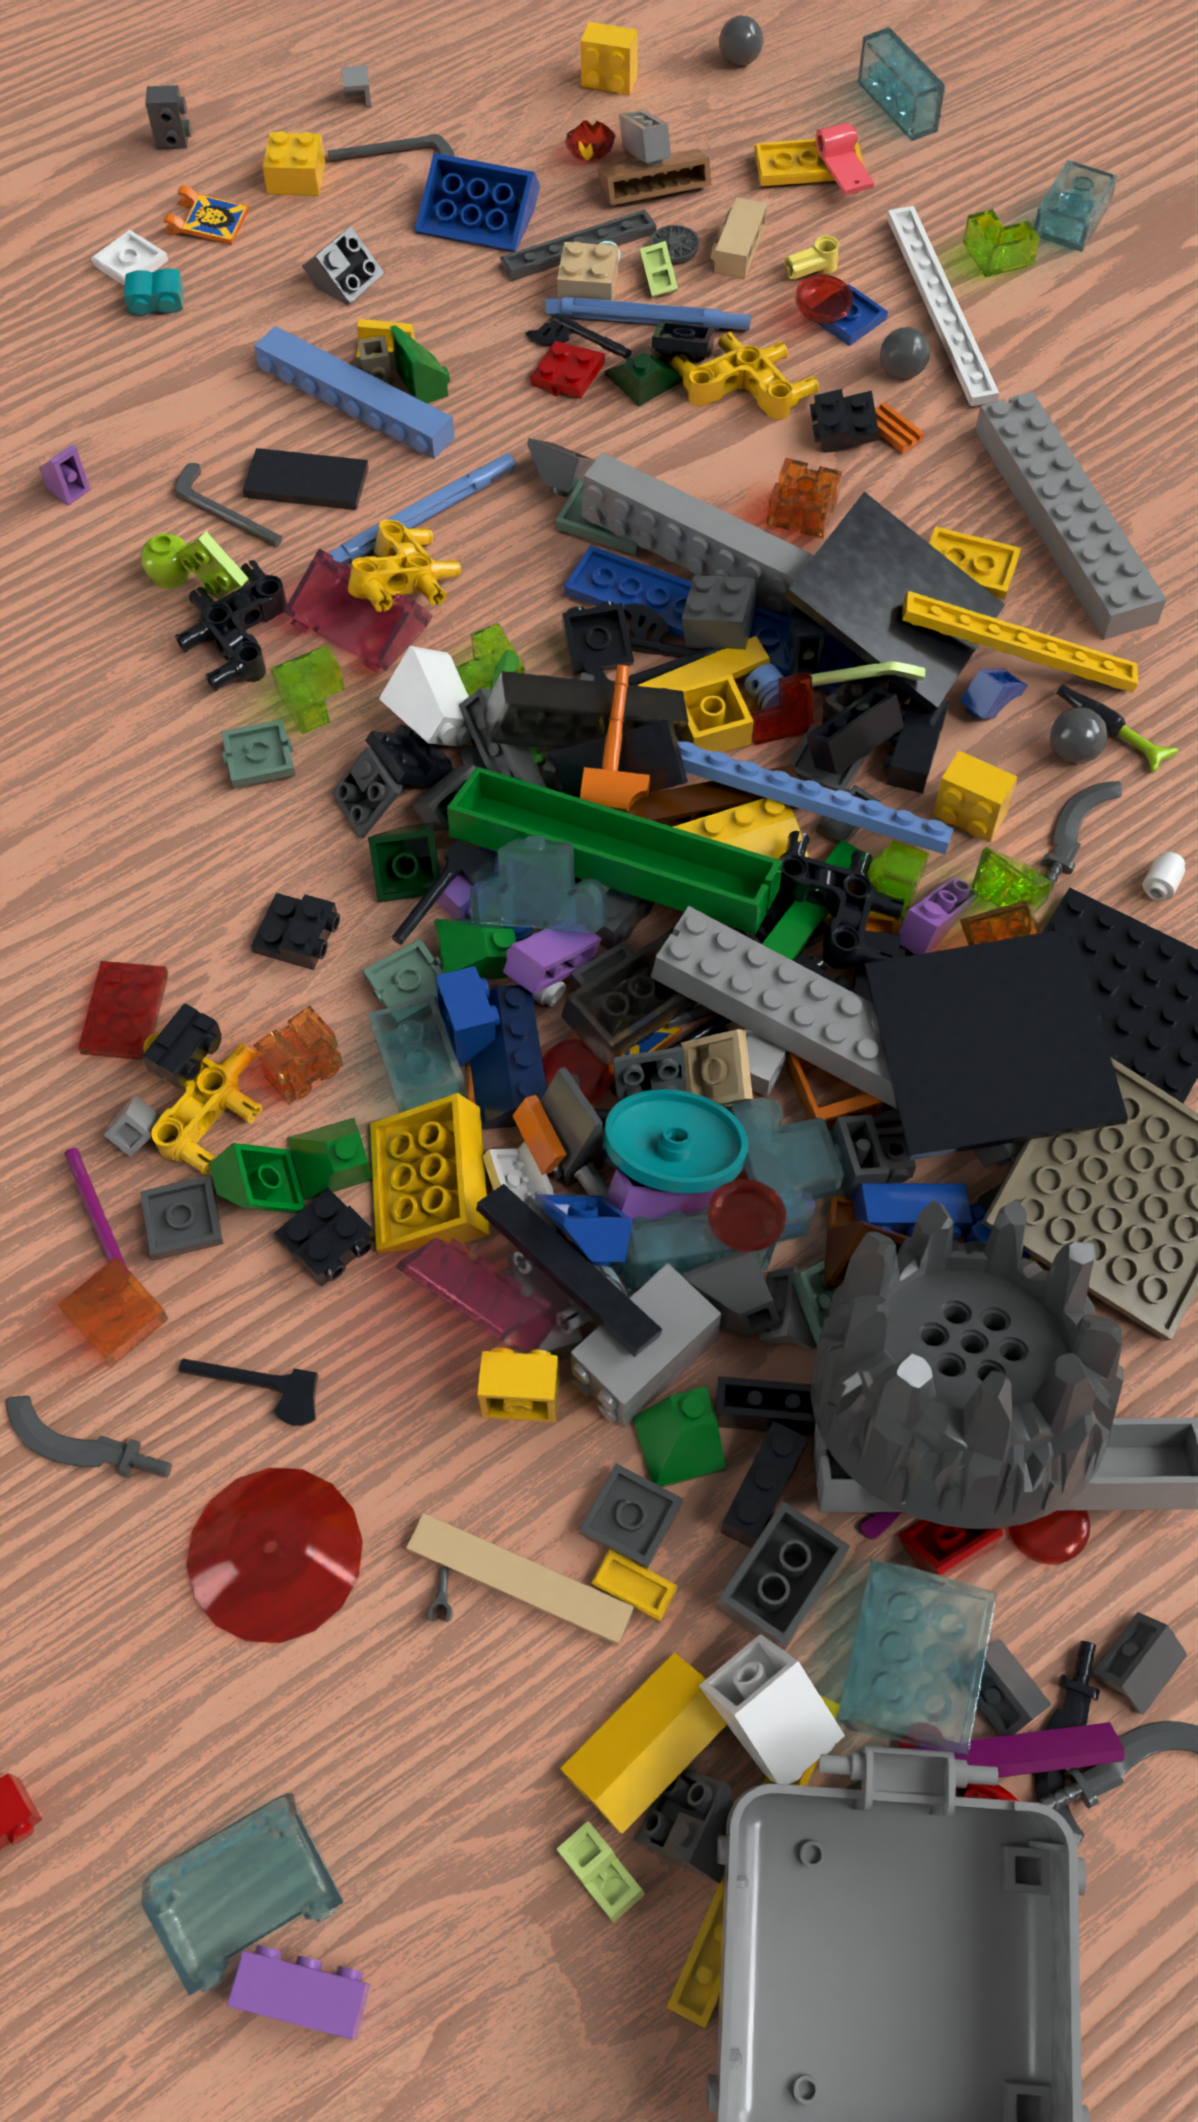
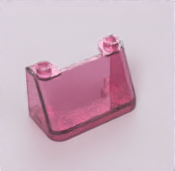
[283,548,433,673]

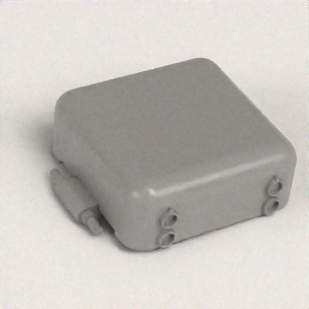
[707,1746,1090,2122]

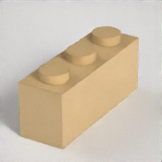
[711,197,767,279]

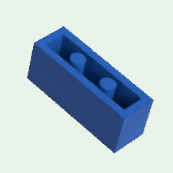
[852,1183,973,1241]

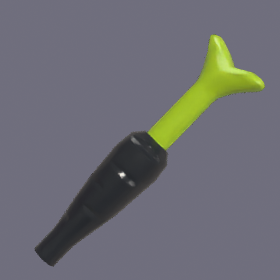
[1056,684,1178,773]

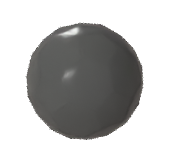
[719,16,764,66]
[880,327,930,380]
[1050,707,1108,764]

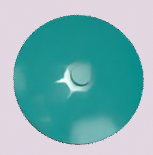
[603,1089,748,1193]

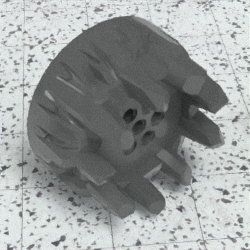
[810,1199,1124,1529]

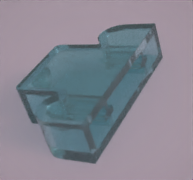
[470,836,608,933]
[731,1098,844,1244]

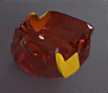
[565,119,616,162]

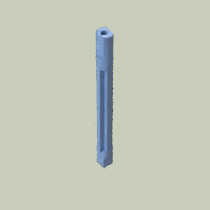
[545,296,751,330]
[326,453,516,572]

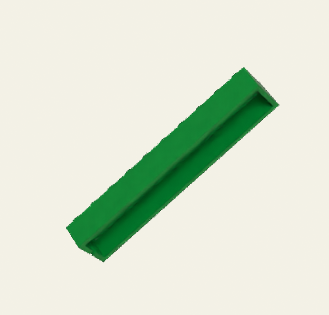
[447,767,782,934]

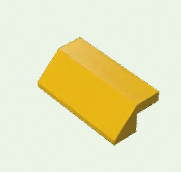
[559,1652,727,1834]

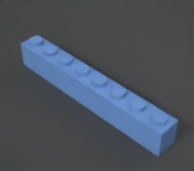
[254,326,455,459]

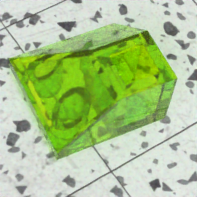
[972,847,1054,925]

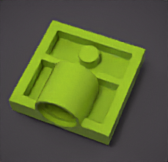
[176,531,249,599]

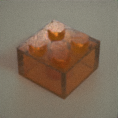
[58,1256,169,1368]

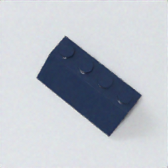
[470,985,547,1130]

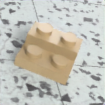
[681,1029,753,1108]

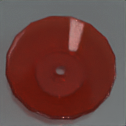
[186,1467,363,1643]

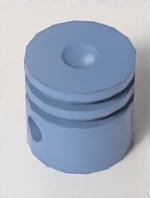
[744,664,795,717]

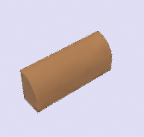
[598,149,711,205]

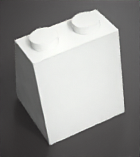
[379,646,473,747]
[699,1634,845,1785]

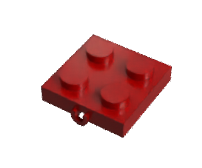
[530,341,605,399]

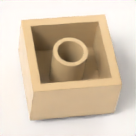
[557,242,618,301]

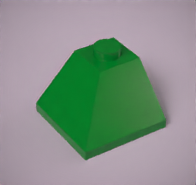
[390,325,450,403]
[434,919,516,979]
[287,1117,373,1200]
[209,1143,305,1213]
[633,1386,726,1488]

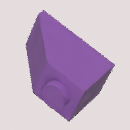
[39,444,90,506]

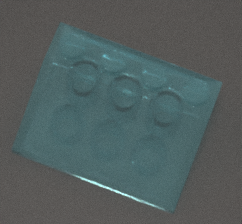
[838,1560,997,1756]

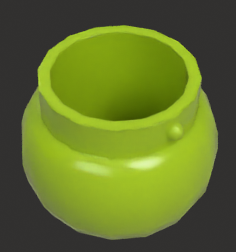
[140,533,190,589]

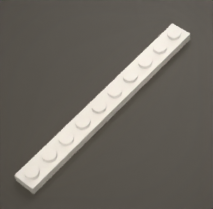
[887,206,999,407]

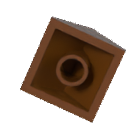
[824,1221,911,1288]

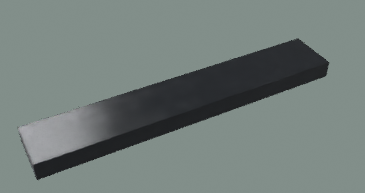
[476,1184,663,1357]

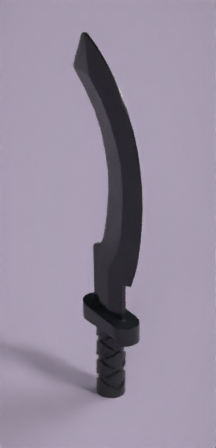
[1035,1641,1100,1846]

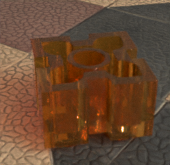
[767,458,842,539]
[253,1005,343,1105]

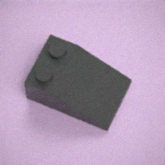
[540,1067,603,1187]

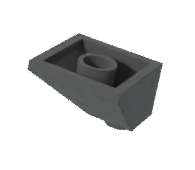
[527,438,596,497]

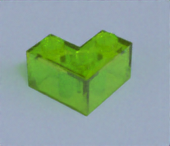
[963,209,1040,277]
[455,623,526,696]
[271,645,345,734]
[868,840,929,922]

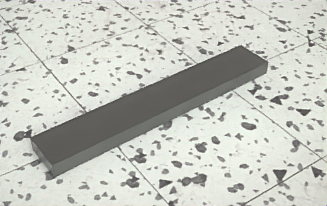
[500,209,656,281]

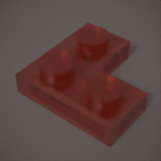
[750,672,814,745]

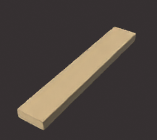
[406,1513,634,1646]

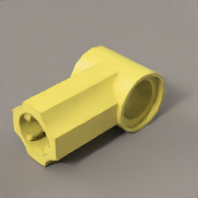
[785,235,839,281]

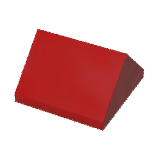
[898,1519,1004,1588]

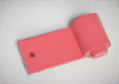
[816,122,874,195]

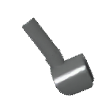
[428,1568,453,1623]

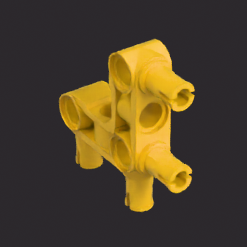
[671,332,819,420]
[347,519,461,612]
[143,1032,263,1176]

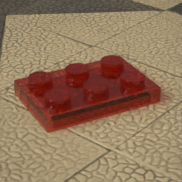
[78,961,169,1060]

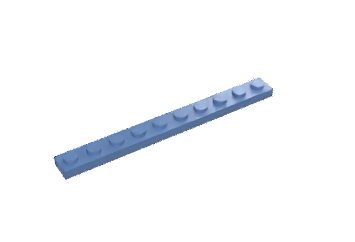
[677,741,954,854]

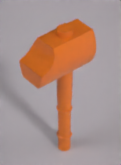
[580,665,650,813]

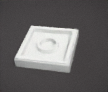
[91,230,169,286]

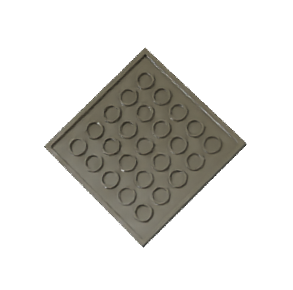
[981,1058,1198,1341]

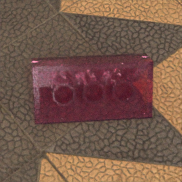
[396,1237,556,1352]

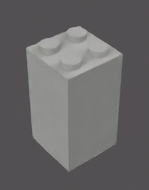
[571,1263,721,1428]

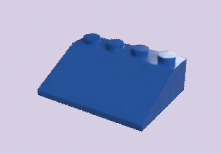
[414,153,540,252]

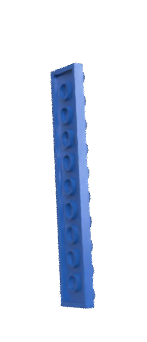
[564,545,861,697]

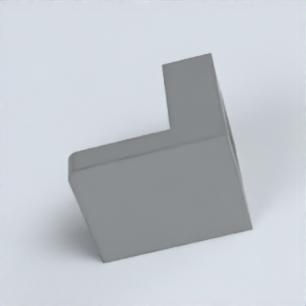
[341,65,372,107]
[104,1095,161,1157]

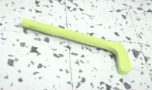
[785,661,926,690]

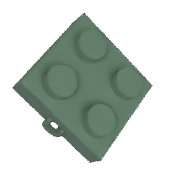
[221,719,295,789]
[363,939,444,1025]

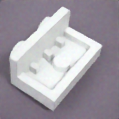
[482,1142,554,1201]

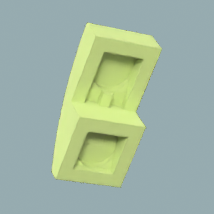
[640,241,678,298]
[557,1821,645,1924]

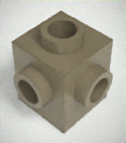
[355,336,396,383]

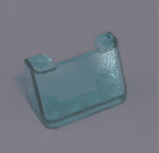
[142,1793,343,1996]

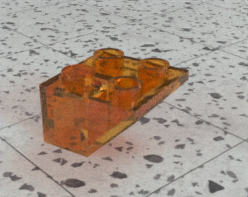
[960,900,1040,945]

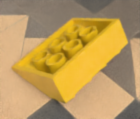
[674,798,809,859]
[370,1093,490,1253]

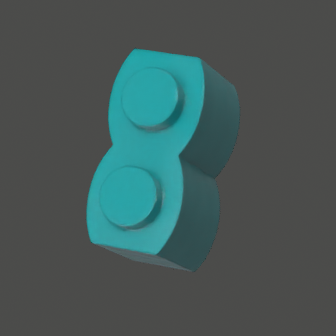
[124,268,184,315]

